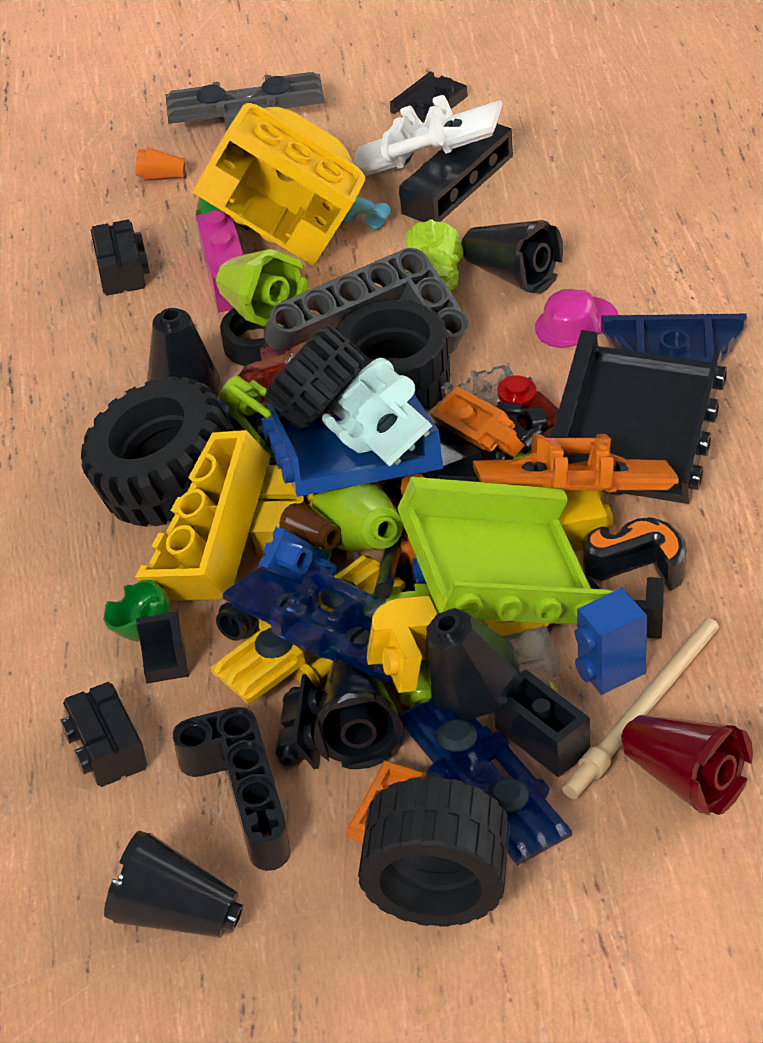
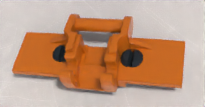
[473,434,679,495]

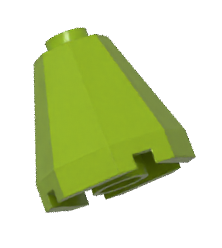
[216,249,309,327]

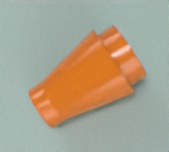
[135,147,185,180]

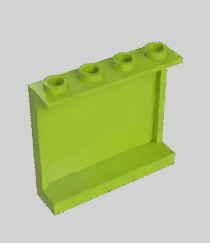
[397,477,612,625]

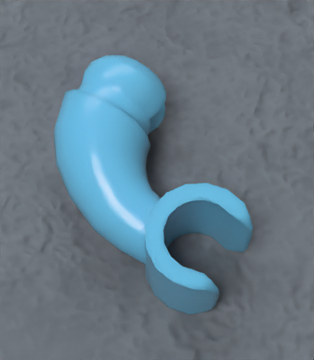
[343,197,391,229]

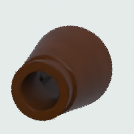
[279,502,341,550]

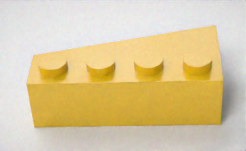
[135,430,270,601]

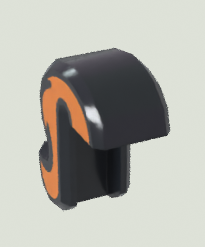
[583,517,687,591]

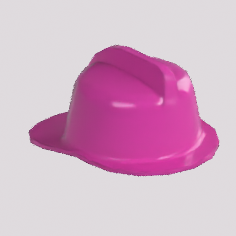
[535,289,618,348]

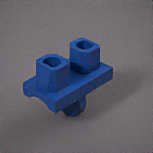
[259,526,337,588]

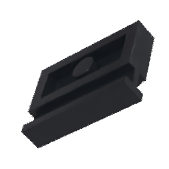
[390,71,468,123]

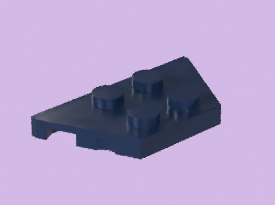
[601,313,747,364]

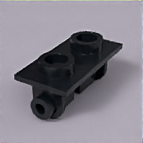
[275,674,323,769]

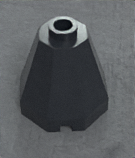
[426,608,522,721]

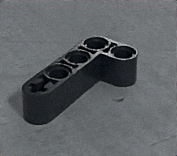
[173,707,290,871]

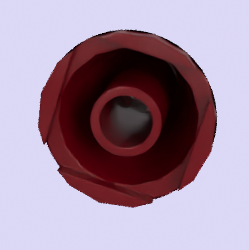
[621,715,753,816]

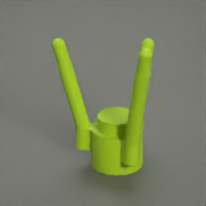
[220,376,321,461]

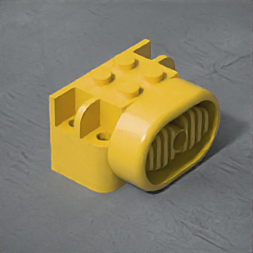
[192,103,365,266]

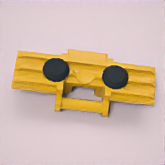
[210,553,406,705]

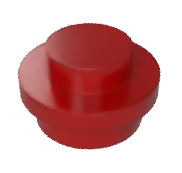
[497,375,536,409]

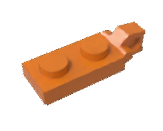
[430,386,525,457]

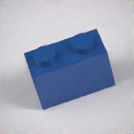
[575,588,647,695]

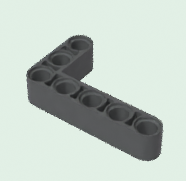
[264,248,468,354]

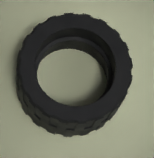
[336,299,450,411]
[358,776,510,927]

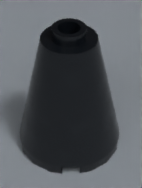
[461,220,563,294]
[147,308,221,398]
[313,656,403,769]
[104,830,244,938]

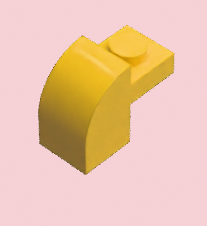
[367,596,438,693]

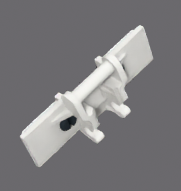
[352,95,503,176]

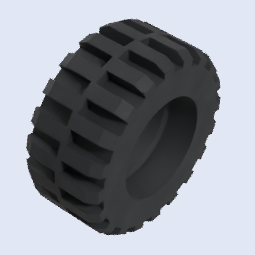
[81,376,236,527]

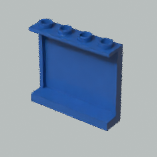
[261,394,443,497]

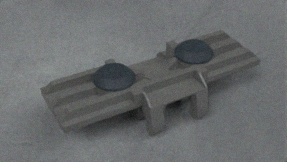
[165,72,325,131]

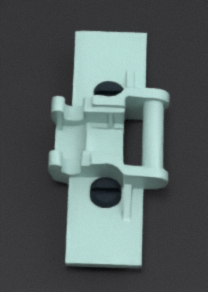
[322,358,432,466]

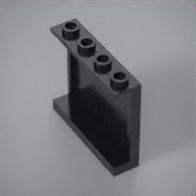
[551,330,727,504]

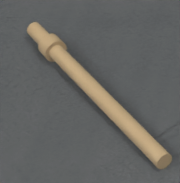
[562,618,719,800]

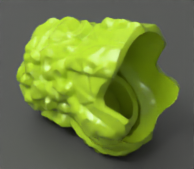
[405,219,464,292]

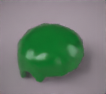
[103,580,170,642]

